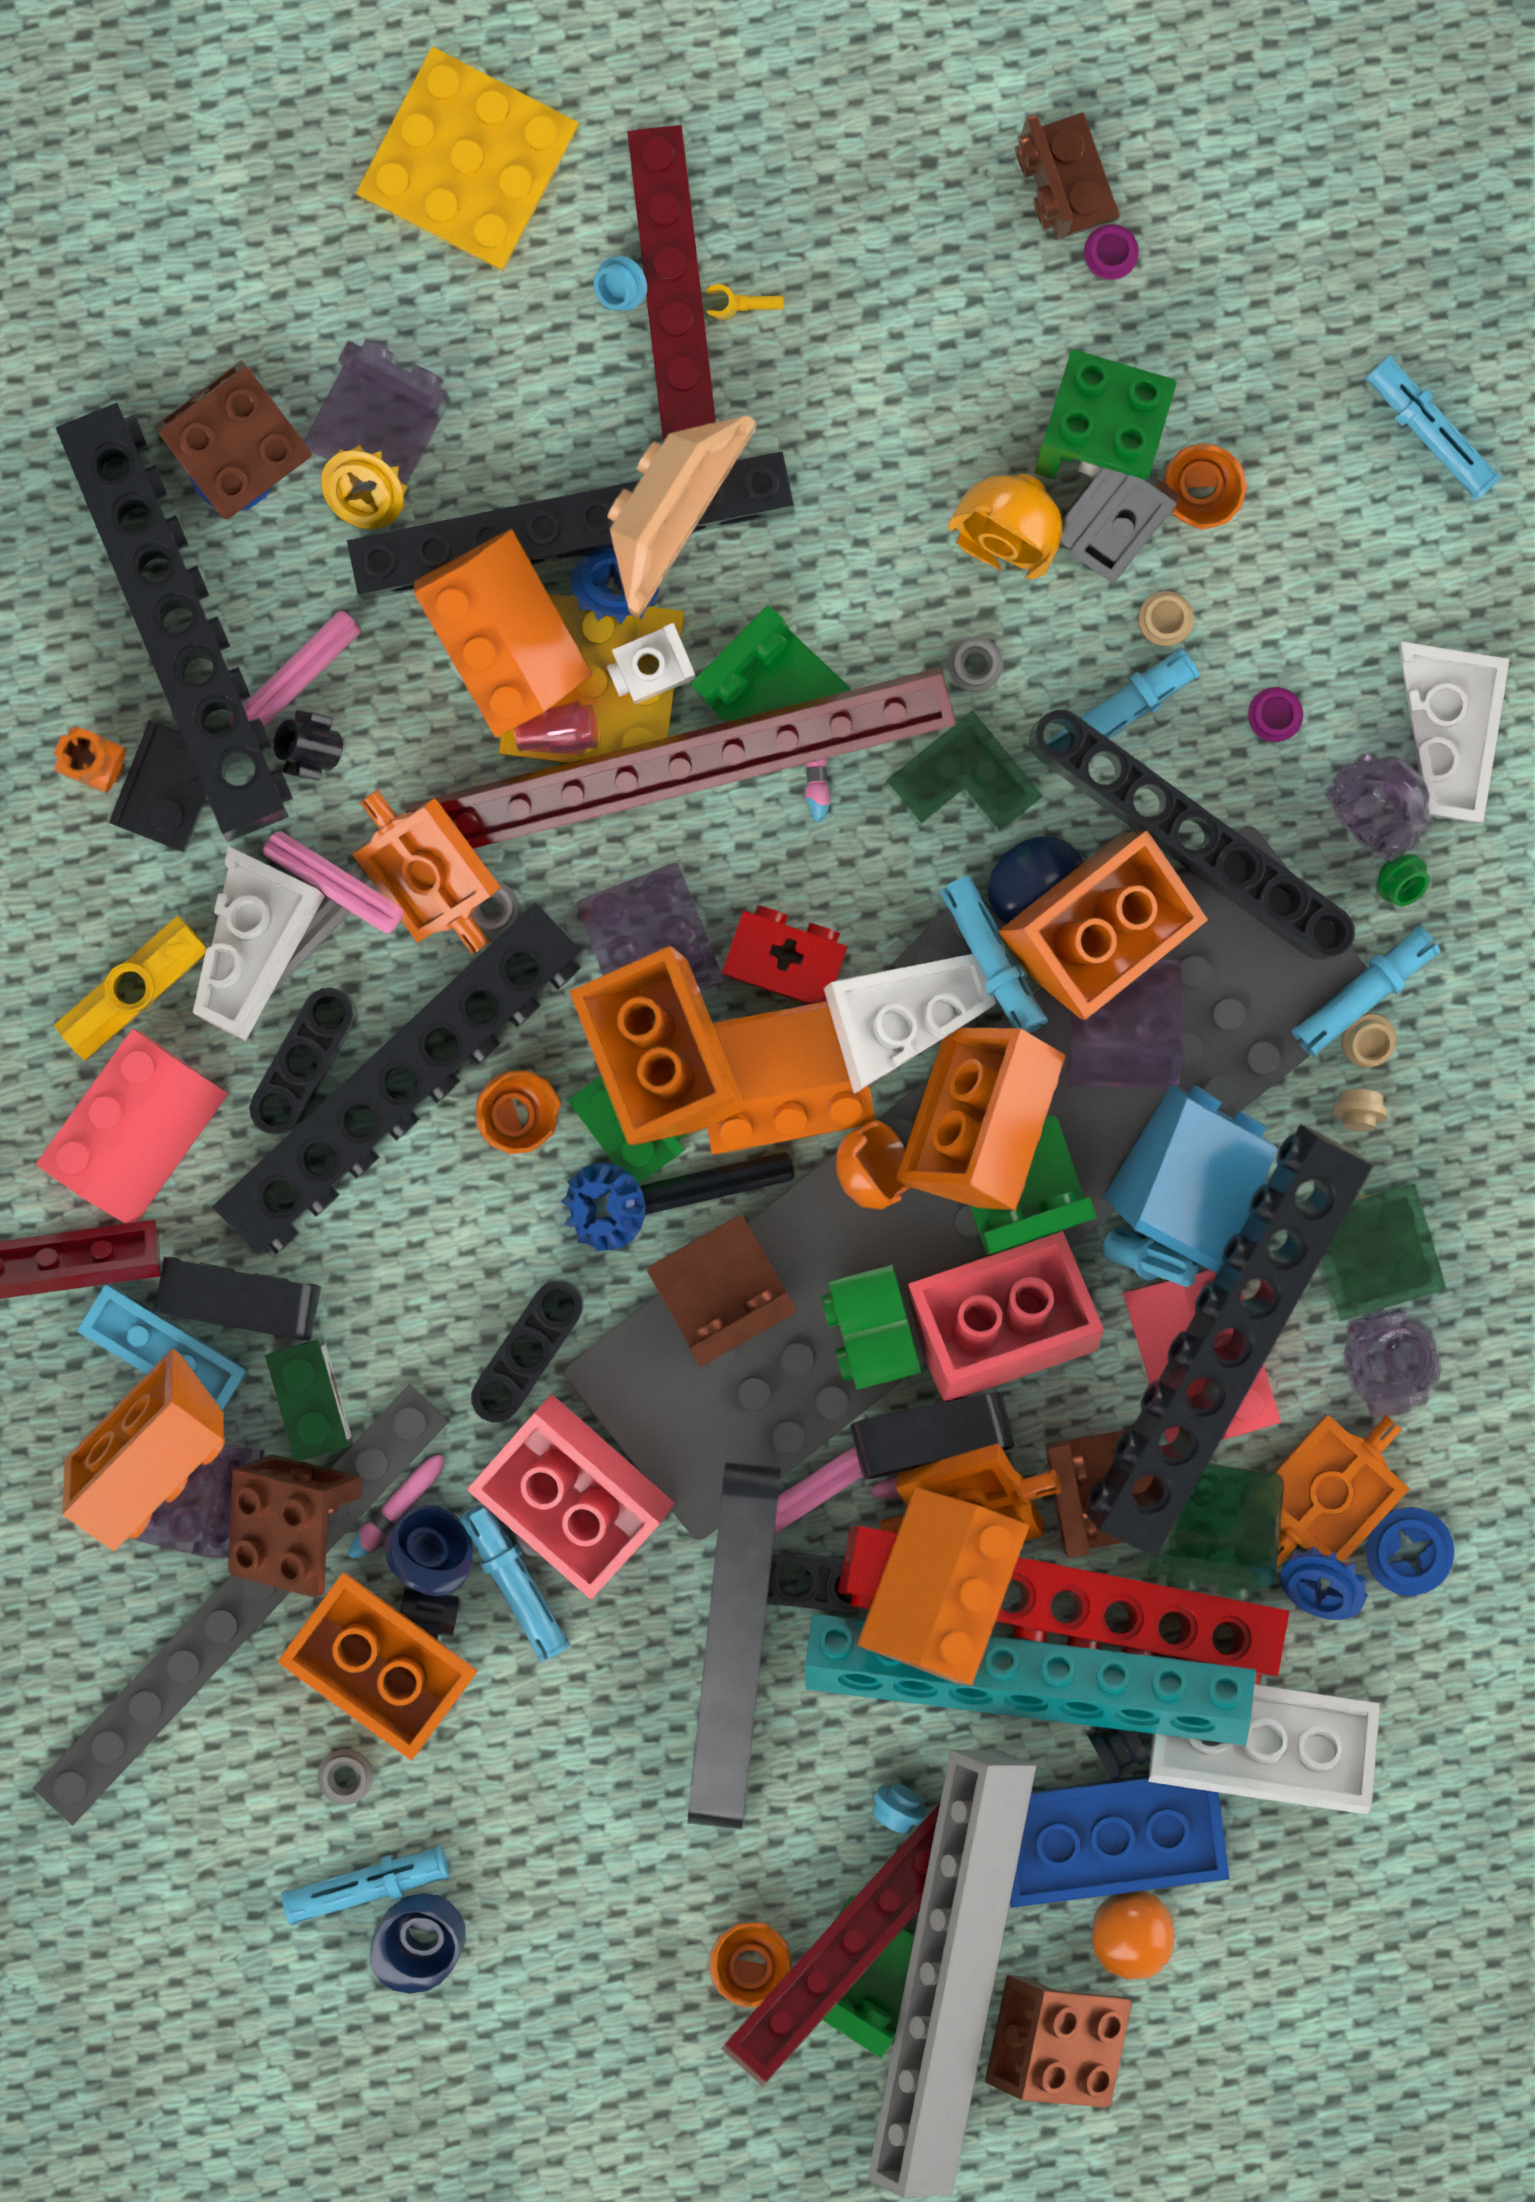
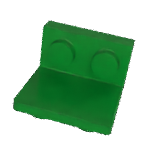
[1034,349,1177,480]
[690,605,852,722]
[567,1075,688,1184]
[969,1116,1097,1255]
[822,1896,915,2058]

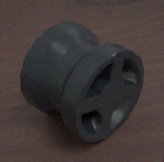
[1086,1726,1151,1780]

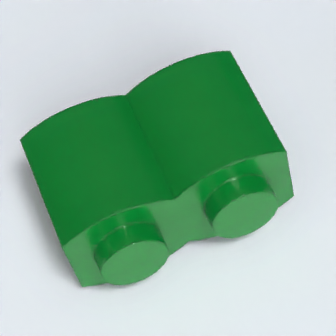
[820,1264,922,1390]

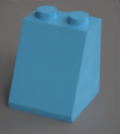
[1103,1084,1278,1273]

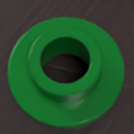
[1376,854,1430,907]

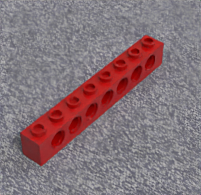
[838,1525,1290,1685]

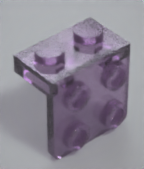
[305,339,451,486]

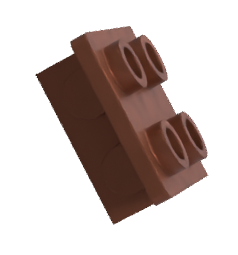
[1015,112,1120,240]
[154,360,312,519]
[647,1215,797,1367]
[1044,1428,1172,1558]
[228,1454,362,1597]
[985,1975,1132,2107]

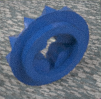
[571,550,659,625]
[561,1162,645,1251]
[1365,1507,1454,1596]
[1280,1547,1368,1620]

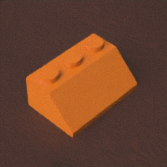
[414,528,592,738]
[998,830,1208,1020]
[569,946,746,1145]
[707,1001,875,1155]
[896,1028,1066,1210]
[62,1348,225,1552]
[857,1487,1030,1685]
[277,1571,478,1761]

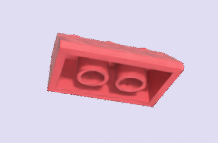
[35,1029,229,1224]
[907,1231,1104,1402]
[1123,1268,1281,1444]
[467,1394,675,1600]

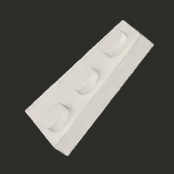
[1398,641,1510,824]
[193,846,325,1041]
[824,954,996,1094]

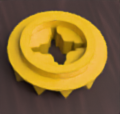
[321,445,408,529]

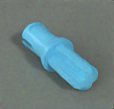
[1103,1228,1200,1287]

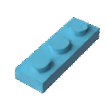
[77,1284,249,1411]

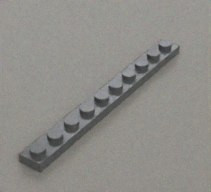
[32,1384,450,1826]

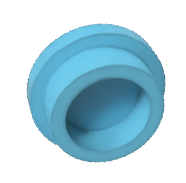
[594,255,647,311]
[872,1784,926,1834]

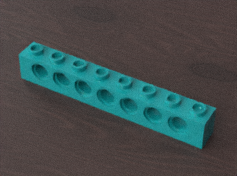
[805,1614,1256,1746]

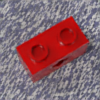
[721,905,848,1004]

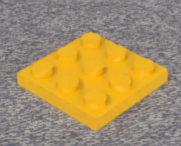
[356,46,579,272]
[499,593,685,763]

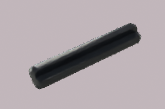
[640,1152,795,1215]

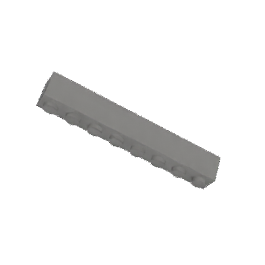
[867,1750,1036,2198]

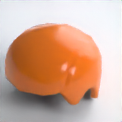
[1163,443,1247,530]
[475,1070,561,1154]
[835,1120,911,1210]
[1092,1891,1175,1980]
[708,1922,792,2008]

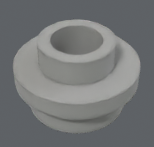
[948,636,1003,692]
[471,881,519,936]
[317,1749,373,1805]

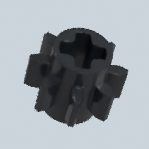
[273,710,343,781]
[400,1588,459,1640]

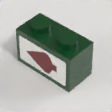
[265,1338,353,1462]

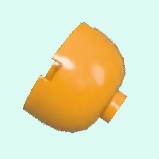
[948,474,1063,579]

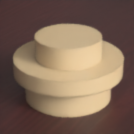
[1138,591,1194,647]
[1341,1012,1396,1068]
[1332,1089,1388,1131]

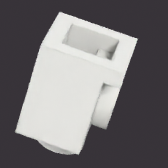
[607,623,696,705]

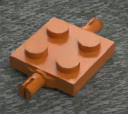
[352,789,501,955]
[1252,1413,1410,1569]
[880,1443,1061,1541]

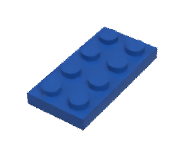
[1009,1775,1230,1908]

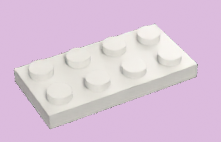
[1148,1685,1380,1815]

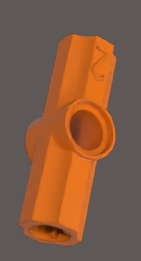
[54,726,126,794]

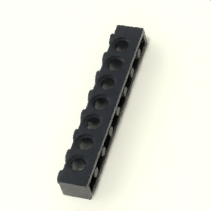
[55,403,293,842]
[347,451,794,601]
[212,902,583,1255]
[1085,1123,1374,1557]

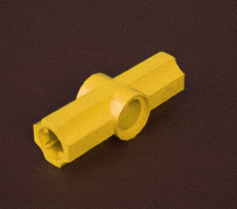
[53,915,208,1061]

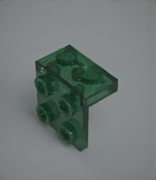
[1147,1463,1284,1598]

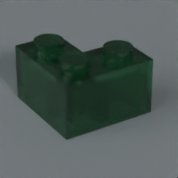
[884,710,1043,835]

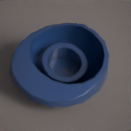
[988,837,1083,924]
[384,1505,473,1596]
[370,1893,466,1994]

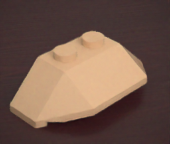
[607,415,756,618]

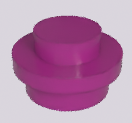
[1083,224,1139,280]
[1248,687,1303,743]

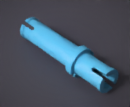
[1364,354,1502,501]
[1045,646,1201,752]
[940,876,1048,1034]
[1291,926,1440,1057]
[459,1504,571,1662]
[281,1844,450,1926]

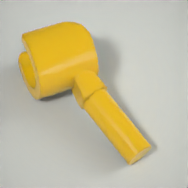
[706,284,784,321]

